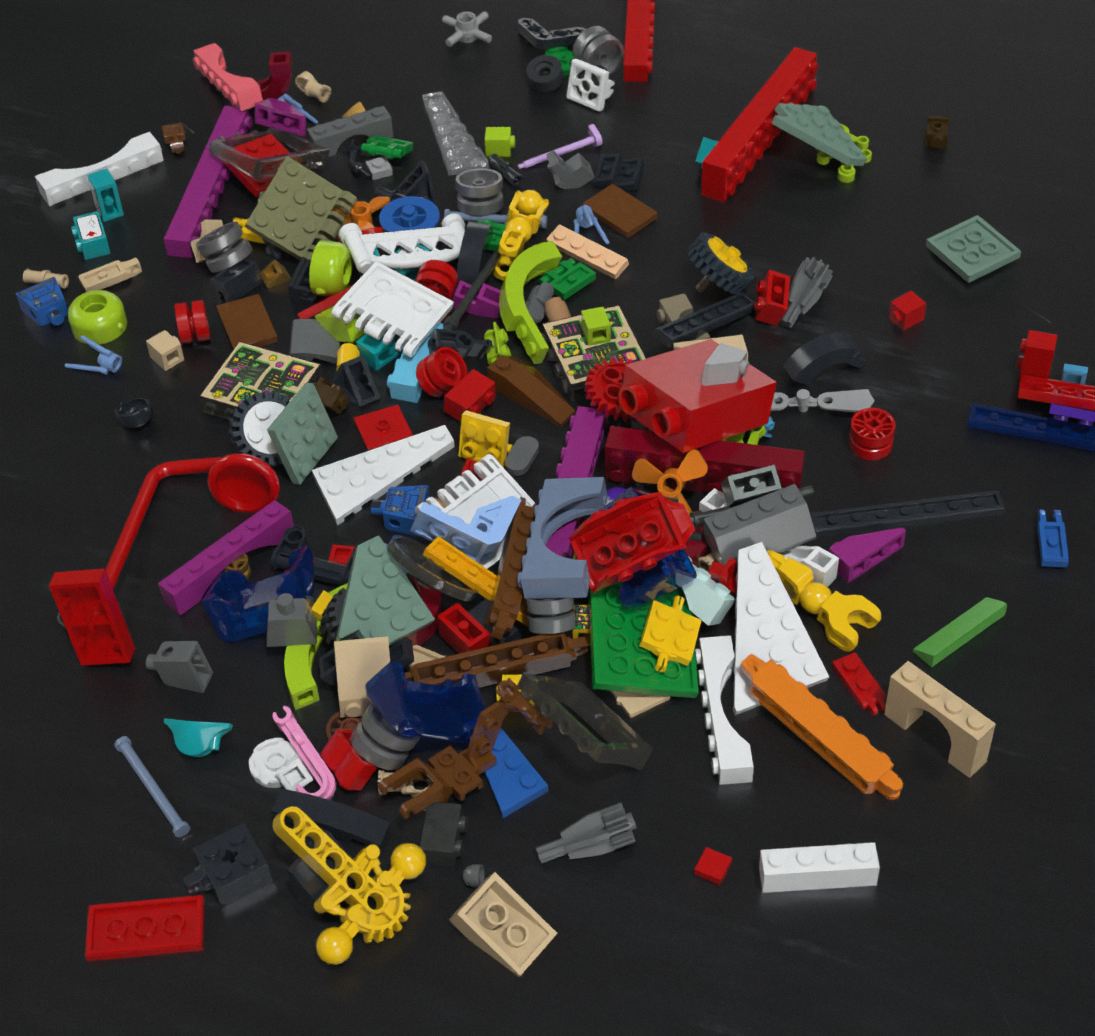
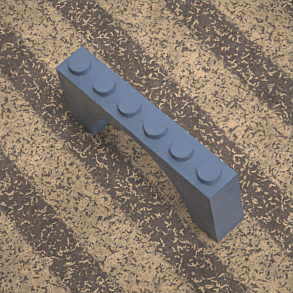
[518,477,608,599]

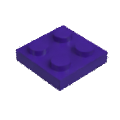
[1049,403,1095,426]

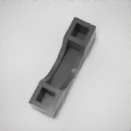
[307,106,393,160]

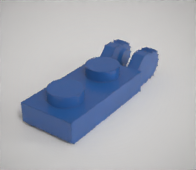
[1037,510,1069,567]

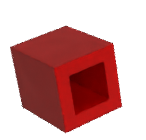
[889,291,926,331]

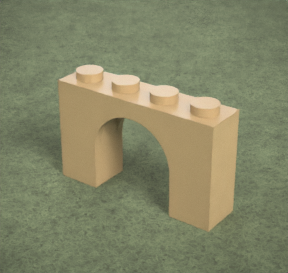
[884,661,996,778]

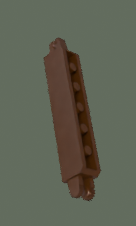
[485,497,539,640]
[391,632,588,702]

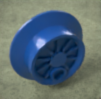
[379,196,440,244]

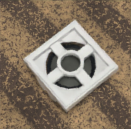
[566,59,615,112]

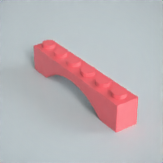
[193,43,263,111]

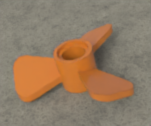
[331,196,390,230]
[632,449,708,515]

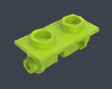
[484,322,511,365]

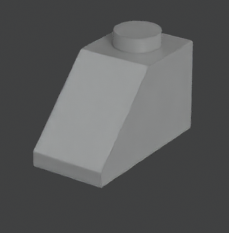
[701,343,749,386]

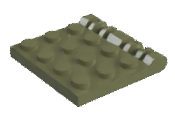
[244,156,357,260]

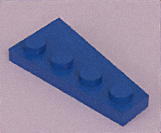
[466,719,548,818]

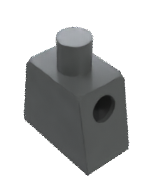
[267,593,317,647]
[146,641,213,693]

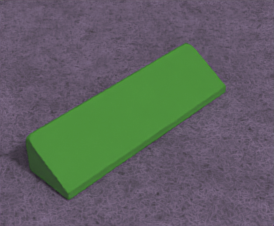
[913,597,1007,668]

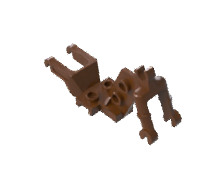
[378,678,553,819]

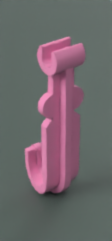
[273,706,336,800]

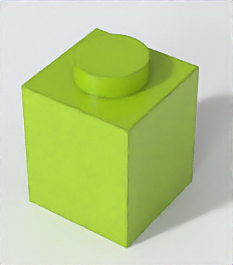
[485,127,515,157]
[581,307,611,346]

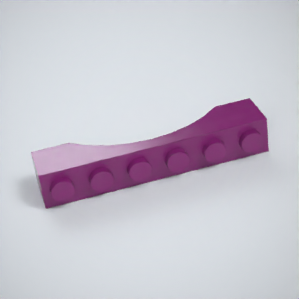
[158,500,294,616]

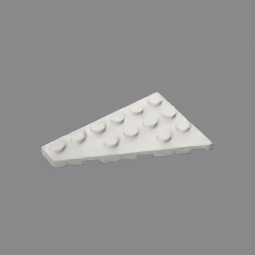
[733,542,829,715]

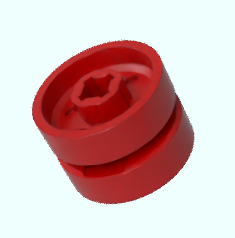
[415,260,458,300]
[175,300,210,344]
[416,347,467,397]
[849,408,896,460]

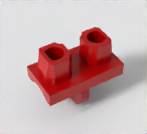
[708,558,737,597]

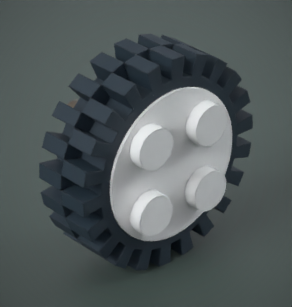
[228,391,290,467]

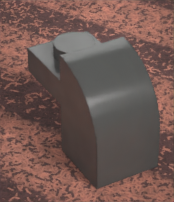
[546,150,595,189]

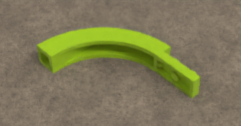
[499,241,562,364]
[284,583,348,710]

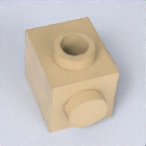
[146,330,184,371]

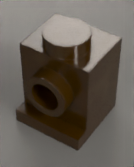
[925,115,949,149]
[315,377,349,415]

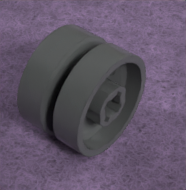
[526,598,576,634]

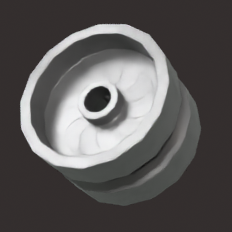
[572,26,624,75]
[455,169,503,216]
[196,222,253,273]
[350,702,421,770]

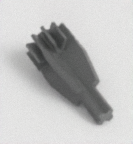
[780,257,833,329]
[536,803,637,863]

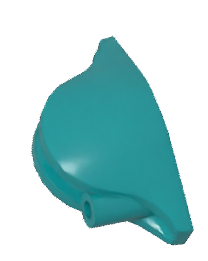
[164,718,233,758]

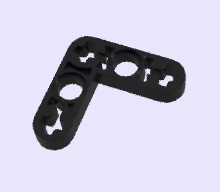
[517,18,586,49]

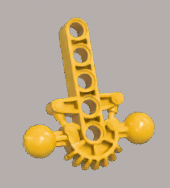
[272,807,426,965]

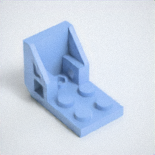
[410,496,521,564]

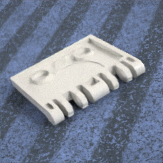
[331,261,454,358]
[415,454,535,570]

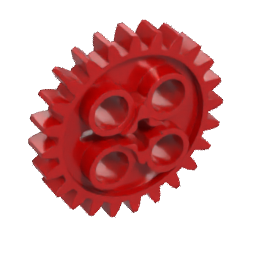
[584,357,636,422]

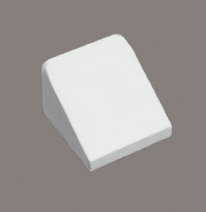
[275,754,313,791]

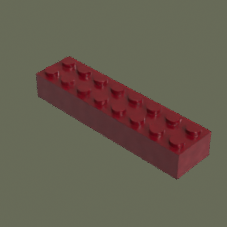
[605,426,805,494]

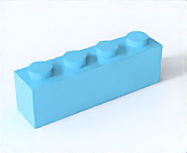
[387,323,444,403]

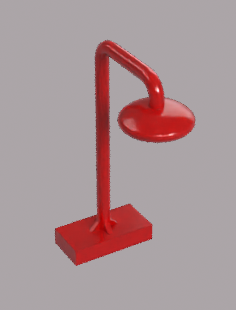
[49,453,280,666]

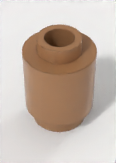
[544,297,573,332]

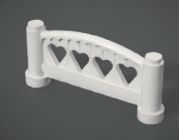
[339,213,465,274]

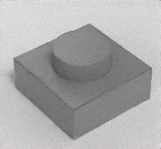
[366,156,393,180]

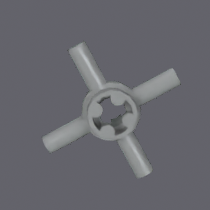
[442,12,492,47]

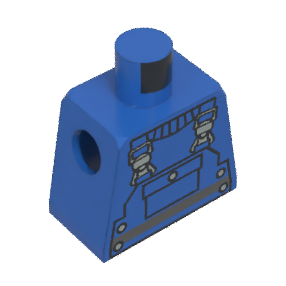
[16,277,68,326]
[371,485,430,537]

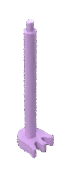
[518,124,602,169]

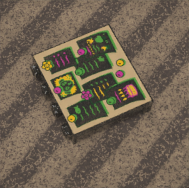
[541,305,647,401]
[199,341,323,421]

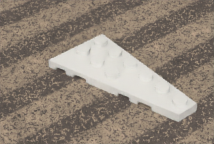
[312,425,455,526]

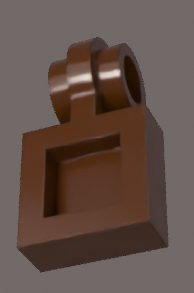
[161,123,186,154]

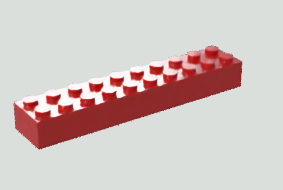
[701,47,818,202]

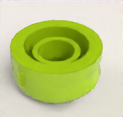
[309,240,353,297]
[68,290,127,345]

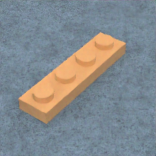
[546,224,629,280]

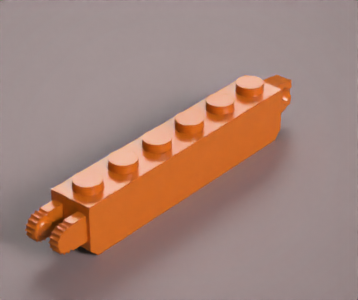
[740,653,903,801]

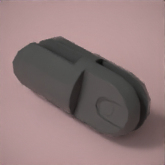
[526,283,554,324]

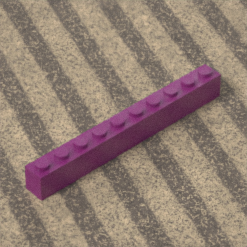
[164,106,252,258]
[546,406,606,559]

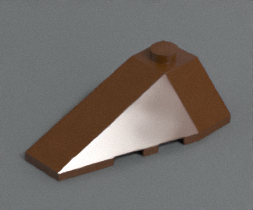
[487,355,575,427]

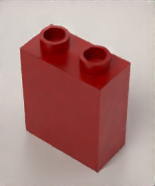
[618,339,777,453]

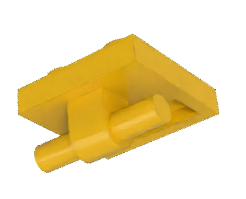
[458,410,513,467]

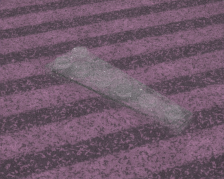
[422,91,489,176]

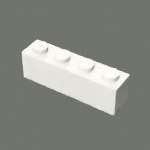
[759,843,880,893]

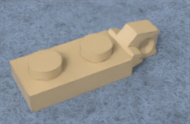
[78,258,142,292]

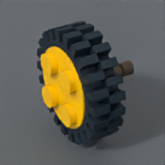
[687,232,754,294]

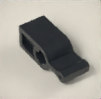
[427,329,493,360]

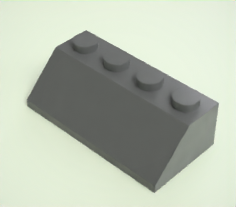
[703,484,816,570]

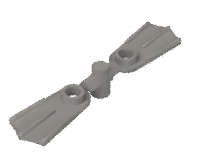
[771,389,874,413]

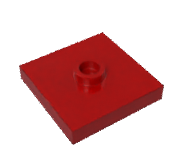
[354,405,413,451]

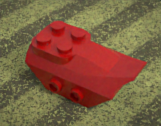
[569,492,696,593]

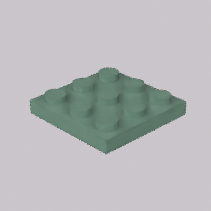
[926,215,1021,283]
[267,383,338,485]

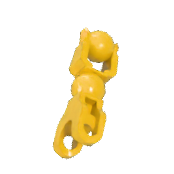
[493,190,549,280]
[767,550,881,652]

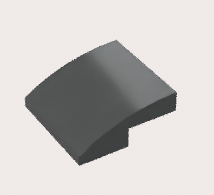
[289,319,340,364]

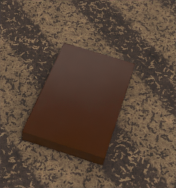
[582,184,658,239]
[216,294,278,354]

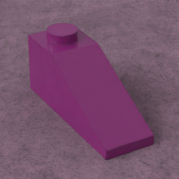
[255,98,306,136]
[829,528,906,583]

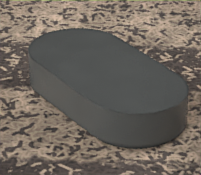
[505,436,539,476]

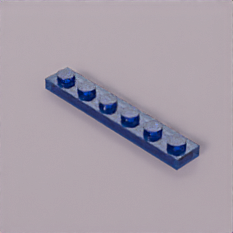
[968,403,1095,451]

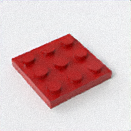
[219,134,300,197]

